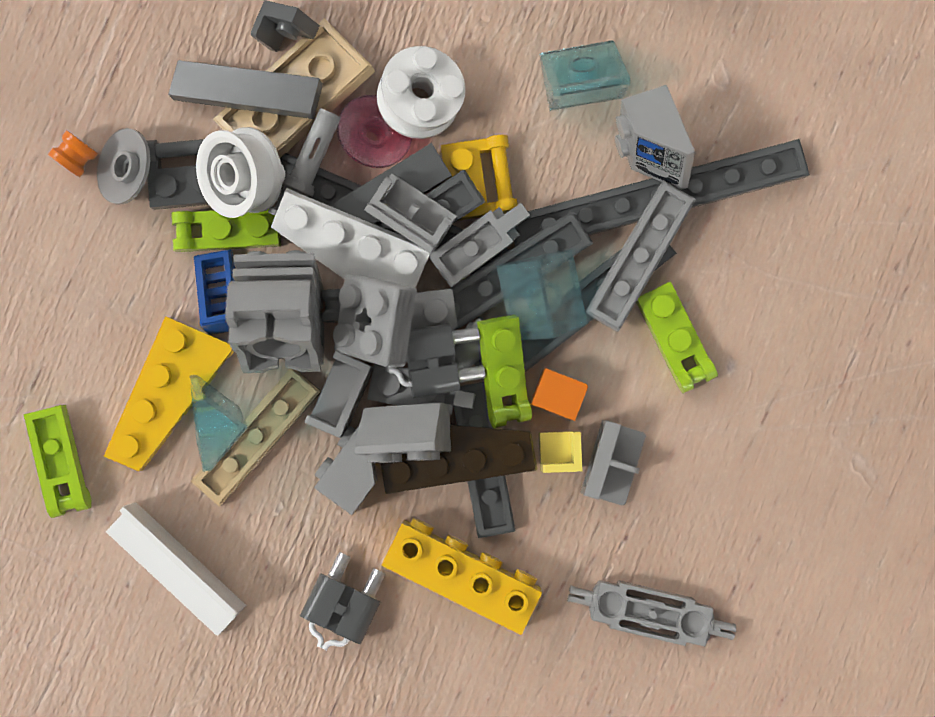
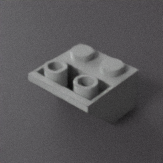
[354,403,451,463]

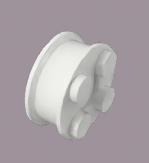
[377,46,465,139]
[196,127,285,218]

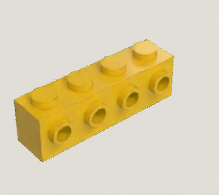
[381,518,542,635]

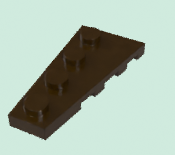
[381,424,537,494]

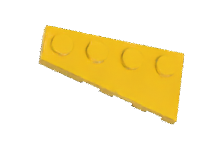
[104,316,234,472]

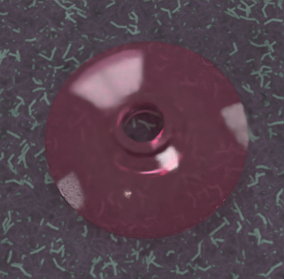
[337,95,412,168]

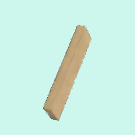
[191,369,321,506]

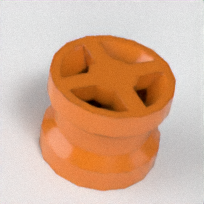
[48,130,98,178]

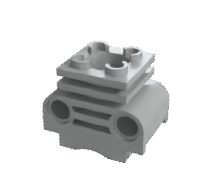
[225,250,324,373]

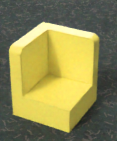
[539,431,582,473]

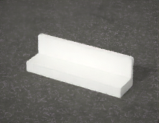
[106,502,246,636]

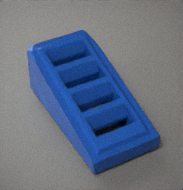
[194,249,235,335]

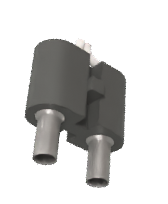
[388,324,485,398]
[300,552,386,651]

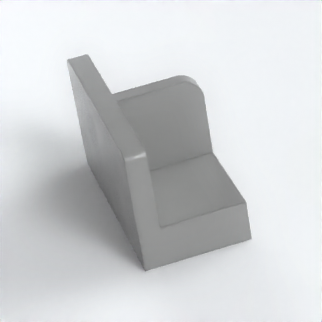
[580,420,646,505]

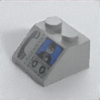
[615,85,695,190]

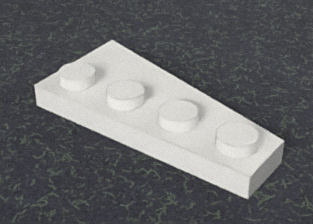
[271,188,430,288]

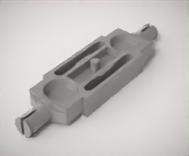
[567,580,736,646]

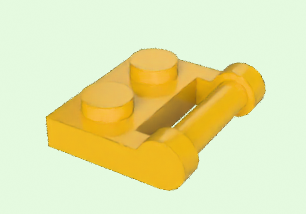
[441,135,518,221]

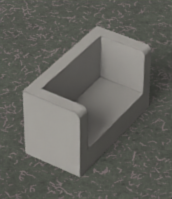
[304,351,374,438]

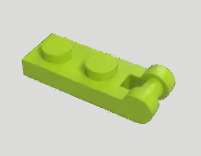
[171,209,281,252]
[636,281,718,394]
[477,315,532,428]
[23,405,92,518]

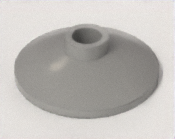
[97,128,150,205]

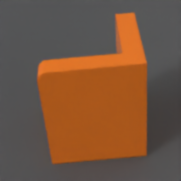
[530,368,588,421]

